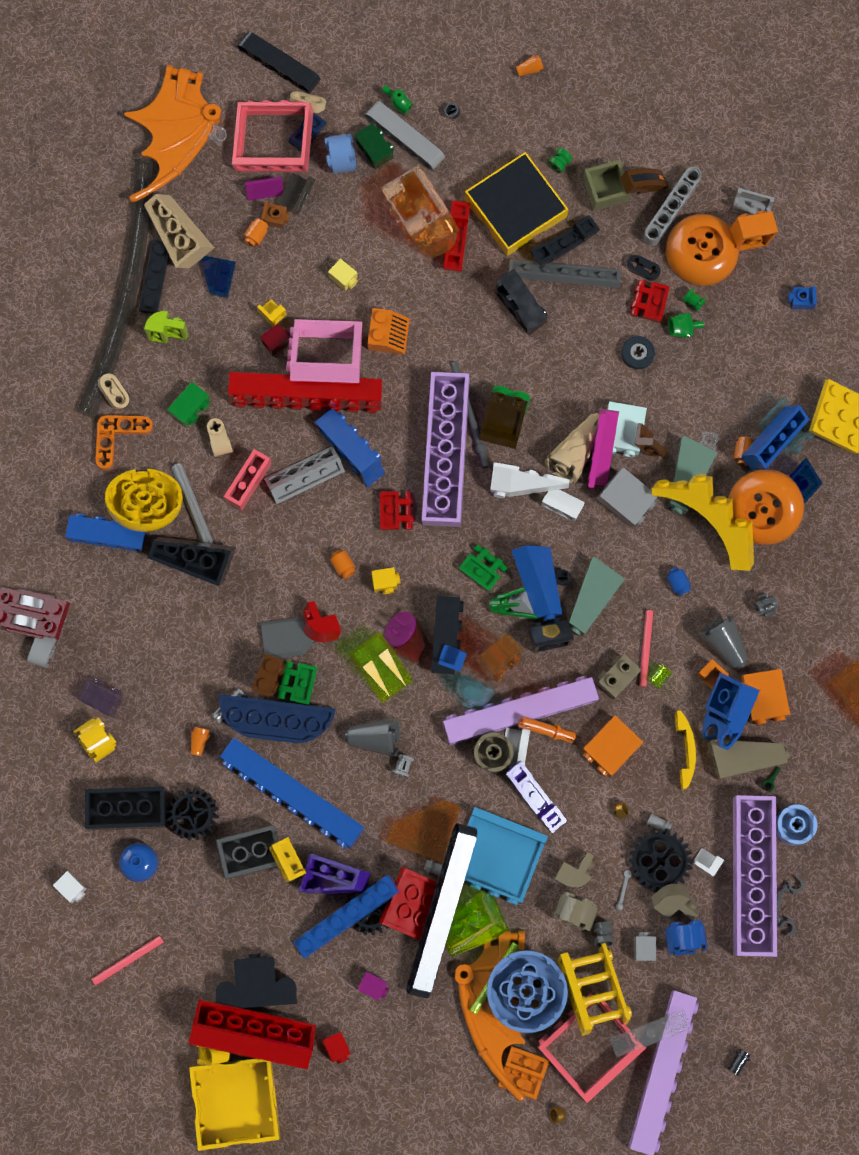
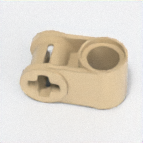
[207,418,233,457]

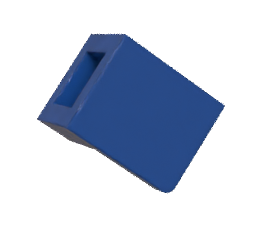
[438,645,467,672]

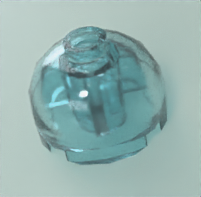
[455,674,495,709]

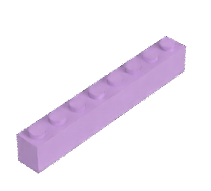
[443,676,599,745]
[628,991,699,1155]

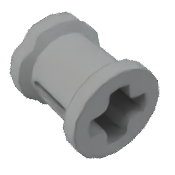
[392,754,414,778]

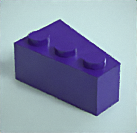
[298,853,371,894]

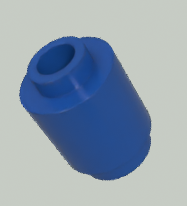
[666,567,692,597]

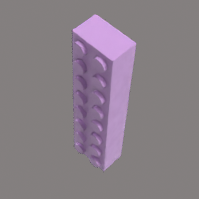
[422,372,470,527]
[733,795,777,957]

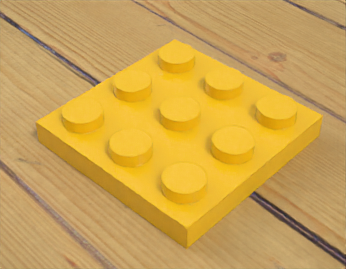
[809,379,859,454]

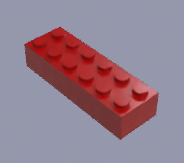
[188,999,316,1070]

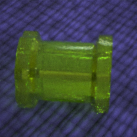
[647,663,672,689]

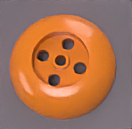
[665,214,739,286]
[728,469,804,545]

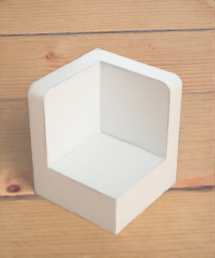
[692,848,724,877]

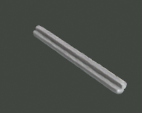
[172,463,214,544]

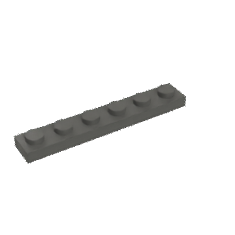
[509,259,621,288]

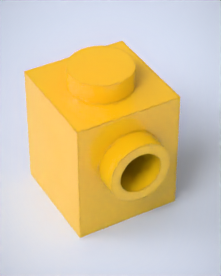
[372,567,401,594]

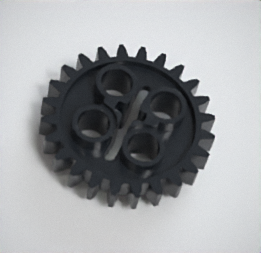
[629,828,693,892]

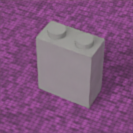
[595,467,658,527]

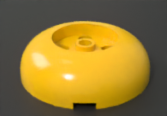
[105,469,183,532]

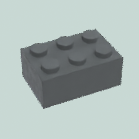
[216,825,279,880]

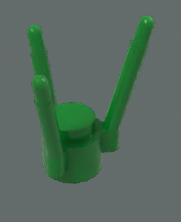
[489,587,538,619]

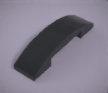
[530,215,600,266]

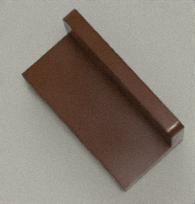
[635,423,666,457]

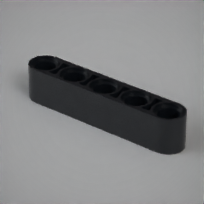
[237,31,321,94]

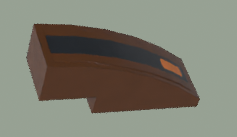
[620,168,669,195]

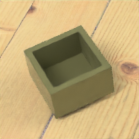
[583,160,631,211]

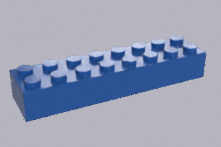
[220,737,365,850]

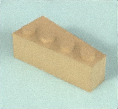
[144,194,215,268]

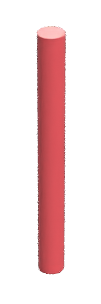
[639,610,653,687]
[92,936,164,986]

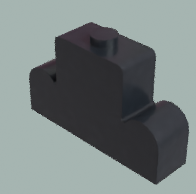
[216,954,298,1008]

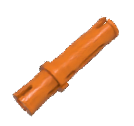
[518,716,576,744]

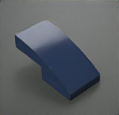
[288,113,327,151]

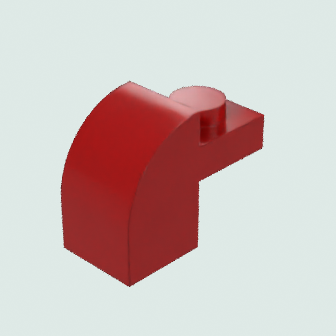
[303,601,342,643]

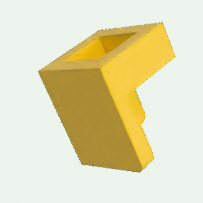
[257,300,287,327]

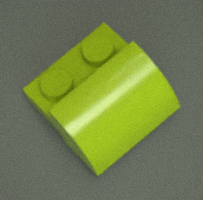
[144,311,188,344]

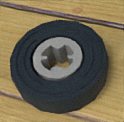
[621,336,655,370]

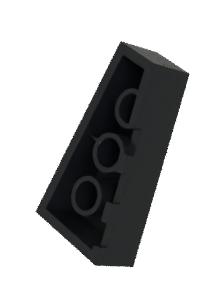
[148,537,236,586]
[431,594,464,675]

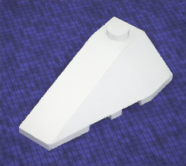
[490,462,570,498]

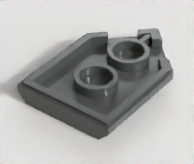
[261,617,314,658]

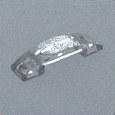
[609,1009,691,1057]

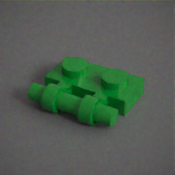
[458,544,508,593]
[277,661,318,705]

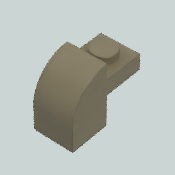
[554,852,595,888]
[652,884,699,920]

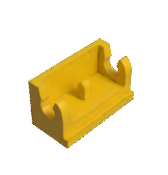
[269,837,306,883]

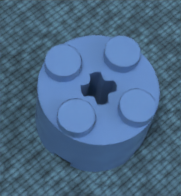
[325,133,356,174]

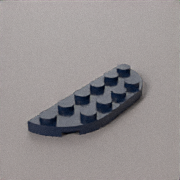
[219,694,336,743]

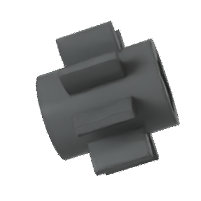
[754,593,778,618]

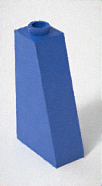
[512,545,562,621]

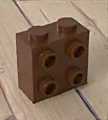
[252,652,286,697]

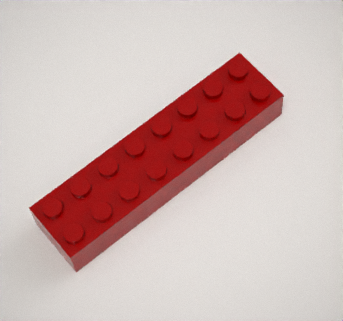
[228,372,382,414]

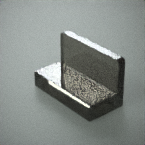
[277,173,316,215]

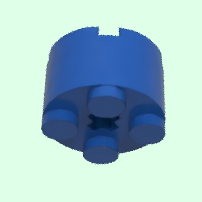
[665,920,708,955]

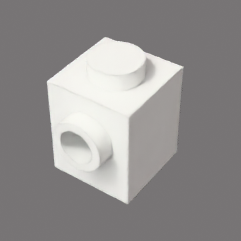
[53,871,87,903]

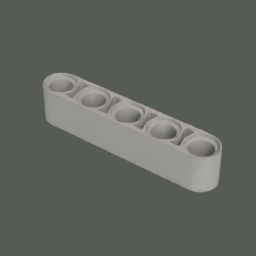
[365,101,445,171]
[643,167,701,246]

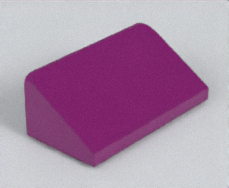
[245,177,284,201]

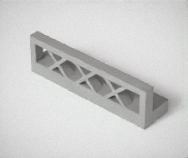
[264,446,345,504]

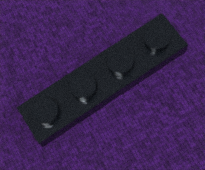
[139,240,169,314]

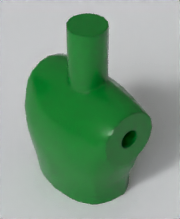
[381,85,413,115]
[668,313,704,338]

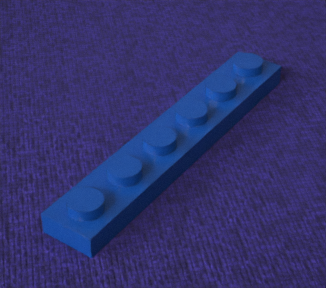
[294,875,400,958]

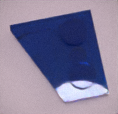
[201,256,236,298]

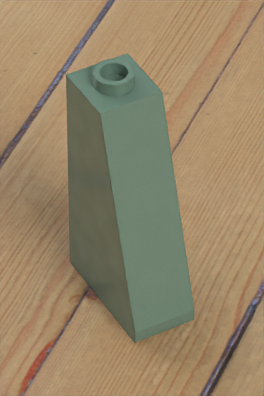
[668,435,718,515]
[569,557,625,636]

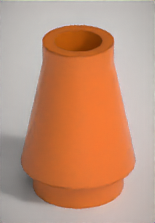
[515,55,544,77]
[190,726,210,756]

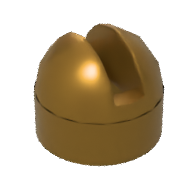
[612,802,629,818]
[549,1107,567,1124]

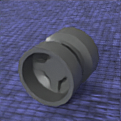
[592,922,614,947]

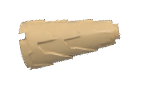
[545,413,599,483]

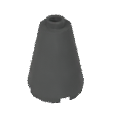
[699,614,748,669]
[345,717,400,756]

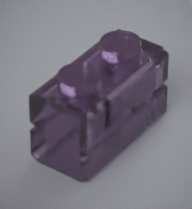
[77,677,124,718]

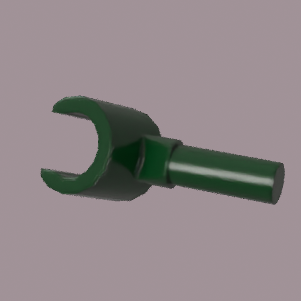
[762,767,781,792]

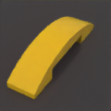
[675,710,696,790]

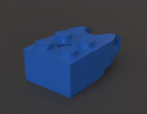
[702,673,760,750]

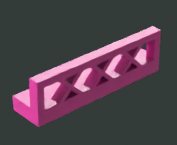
[588,408,619,488]

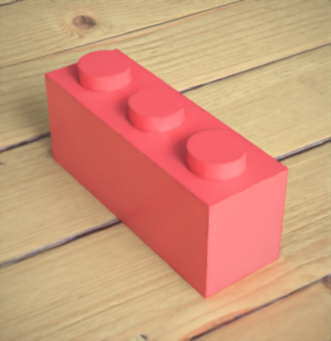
[224,449,272,511]

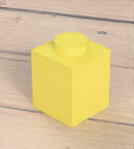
[328,258,358,291]

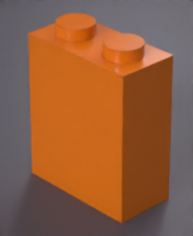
[740,669,790,725]
[582,715,643,777]

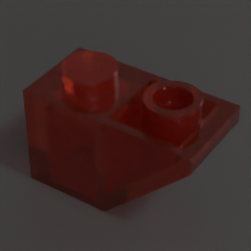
[394,619,425,665]

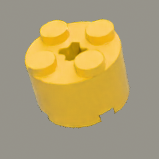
[73,717,116,763]

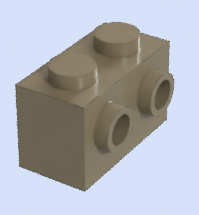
[597,654,641,700]

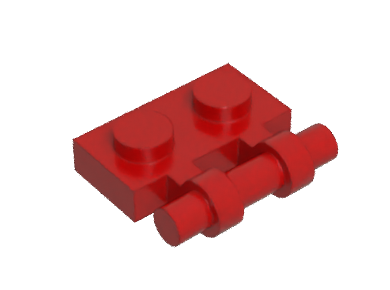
[630,280,670,323]
[380,491,415,530]

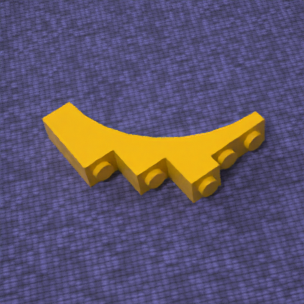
[652,474,754,571]

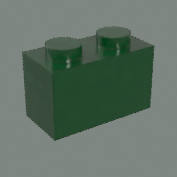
[354,123,394,169]

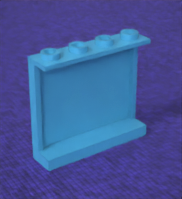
[464,807,548,905]

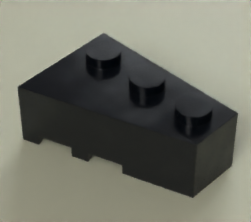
[495,269,548,335]

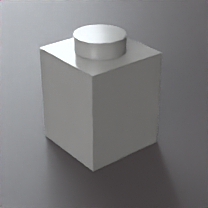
[634,932,656,961]

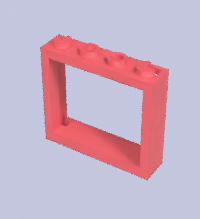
[232,100,313,172]
[537,993,646,1103]

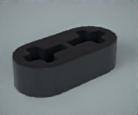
[627,255,661,281]

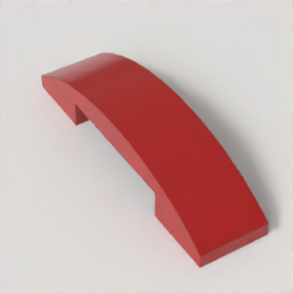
[443,200,470,272]

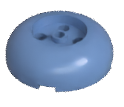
[487,951,568,1033]

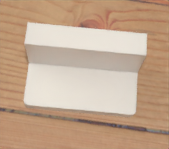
[541,490,584,522]
[505,728,530,768]

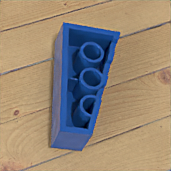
[315,408,385,488]

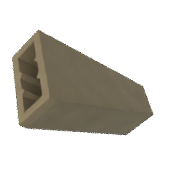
[708,740,790,780]

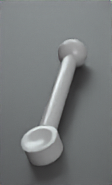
[616,870,631,911]

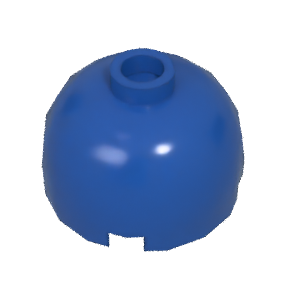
[119,843,159,882]

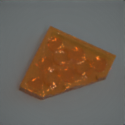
[386,800,461,862]

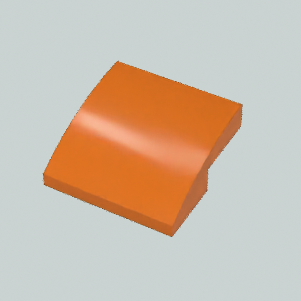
[498,1046,549,1101]

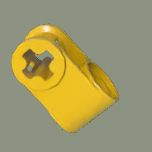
[196,1046,230,1066]

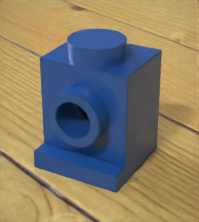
[788,286,817,310]

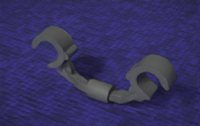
[777,877,804,936]

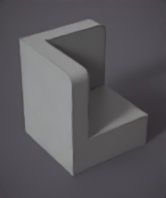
[508,590,534,619]

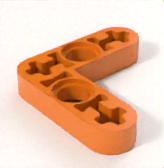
[96,415,153,470]

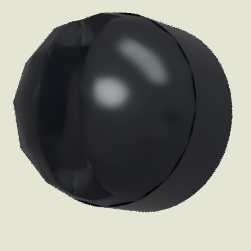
[444,103,460,119]
[556,569,571,586]

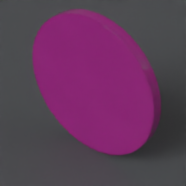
[384,611,416,647]

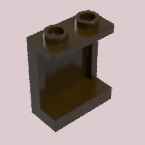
[479,392,528,449]

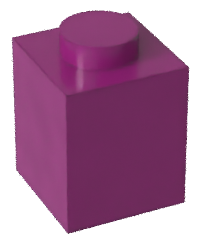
[357,972,389,1001]

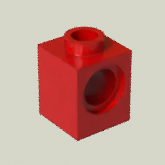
[323,1031,351,1064]

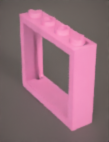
[286,319,362,383]

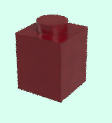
[260,324,290,356]

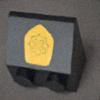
[528,618,574,653]

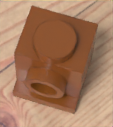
[261,202,290,229]

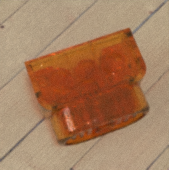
[381,164,459,257]

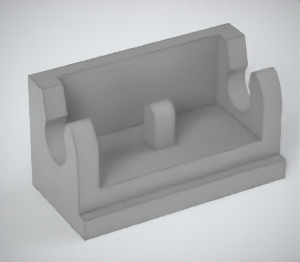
[731,188,774,216]

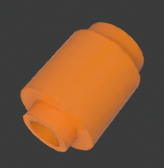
[243,218,269,247]
[734,437,753,466]
[330,550,356,579]

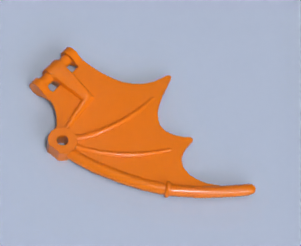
[124,65,221,202]
[454,930,539,1101]

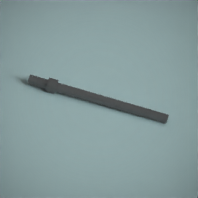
[450,361,490,468]

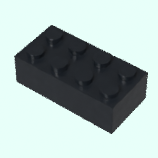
[85,787,167,831]

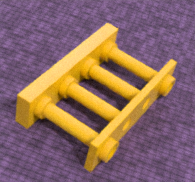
[557,943,632,1036]

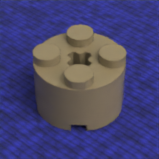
[474,732,514,773]
[553,892,598,932]

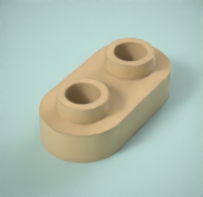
[289,91,326,113]
[98,374,129,409]

